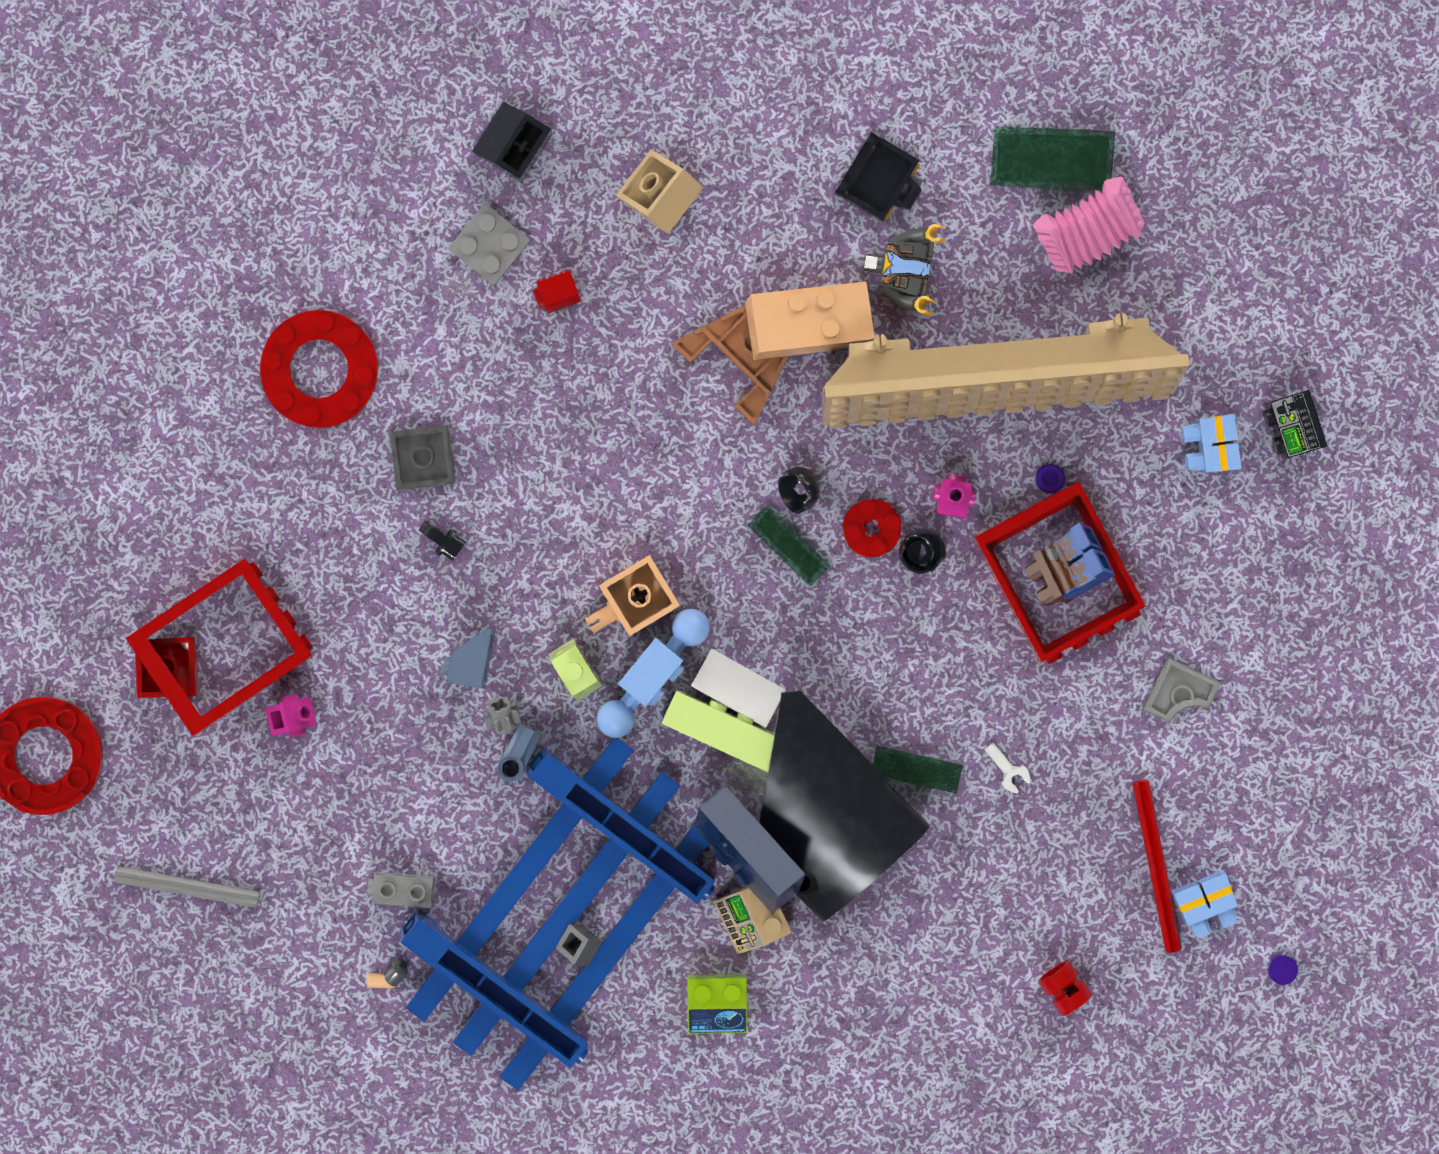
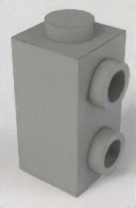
[367,872,435,908]

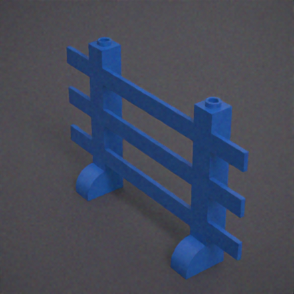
[400,738,715,1090]

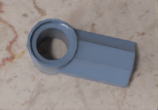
[497,723,542,782]

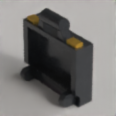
[835,132,922,222]

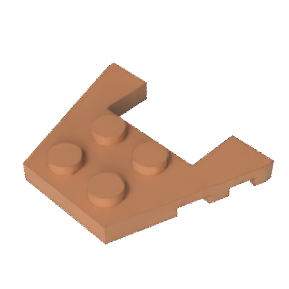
[671,305,788,425]

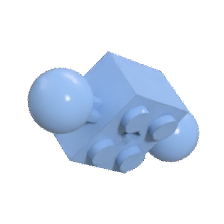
[597,609,710,738]

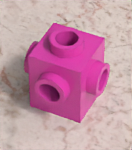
[932,474,976,519]
[265,694,317,738]

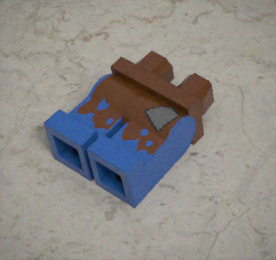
[1025,522,1115,606]

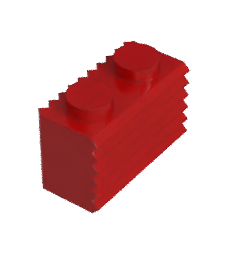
[533,270,581,314]

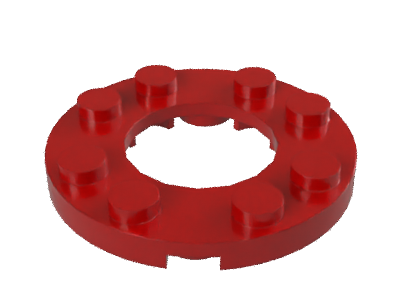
[260,310,379,428]
[0,697,103,815]

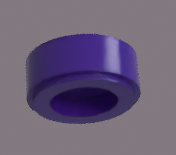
[1035,464,1065,494]
[1267,954,1298,985]

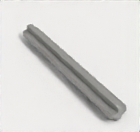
[114,866,260,907]

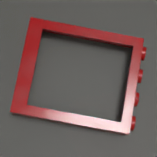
[973,482,1146,664]
[125,558,314,738]

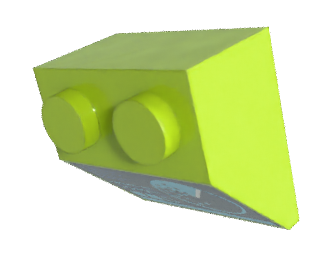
[687,974,747,1034]

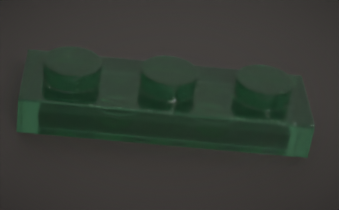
[747,504,831,587]
[872,745,963,794]

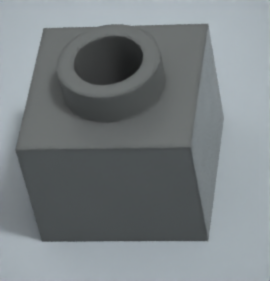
[555,924,602,966]

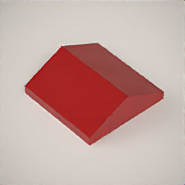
[135,637,198,699]

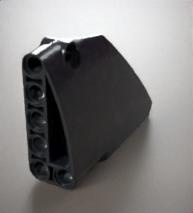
[759,691,930,922]

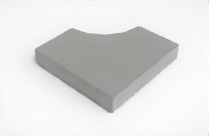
[1142,657,1221,723]

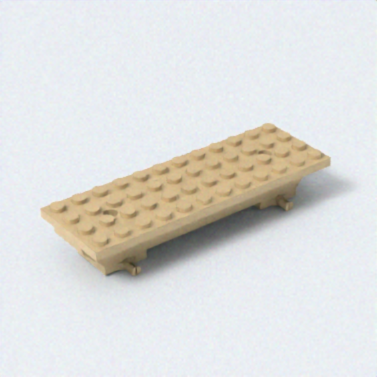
[822,313,1190,429]

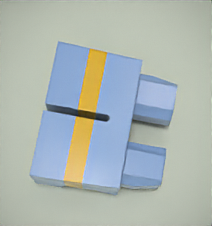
[1181,414,1242,473]
[1171,871,1238,939]

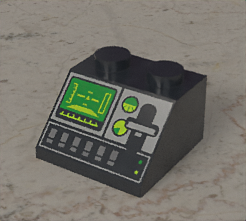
[1263,390,1327,459]

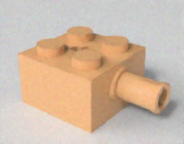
[585,555,681,636]

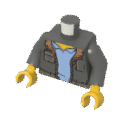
[863,224,946,317]

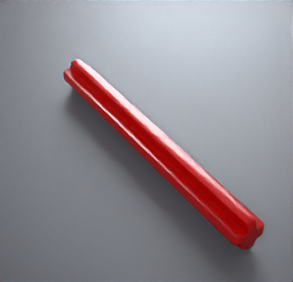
[1132,779,1182,953]

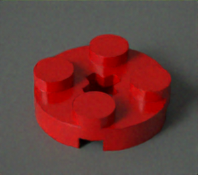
[842,499,901,557]

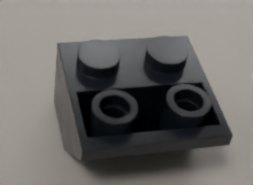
[472,102,553,184]

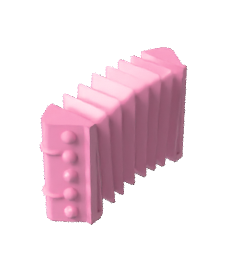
[1033,177,1145,274]

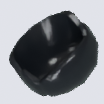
[778,467,820,514]
[899,529,946,574]

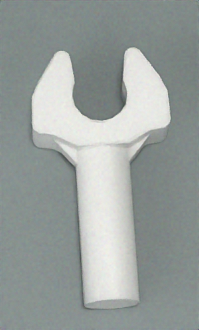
[984,743,1030,793]

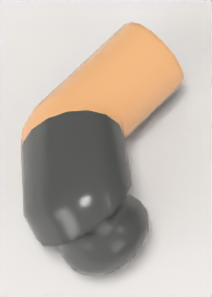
[367,959,408,989]

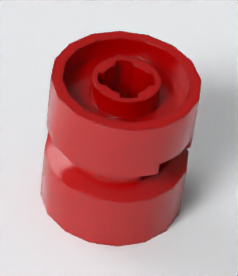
[1038,960,1093,1016]

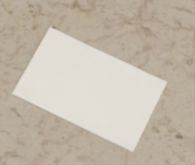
[691,648,785,728]

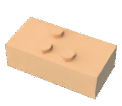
[745,282,875,360]

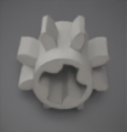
[483,698,521,734]

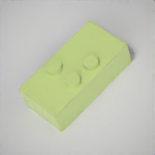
[661,689,774,772]

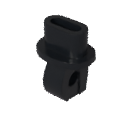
[419,520,465,561]

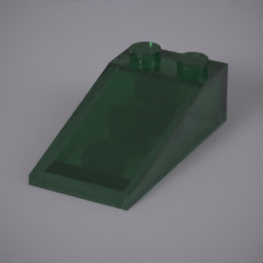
[990,127,1115,194]

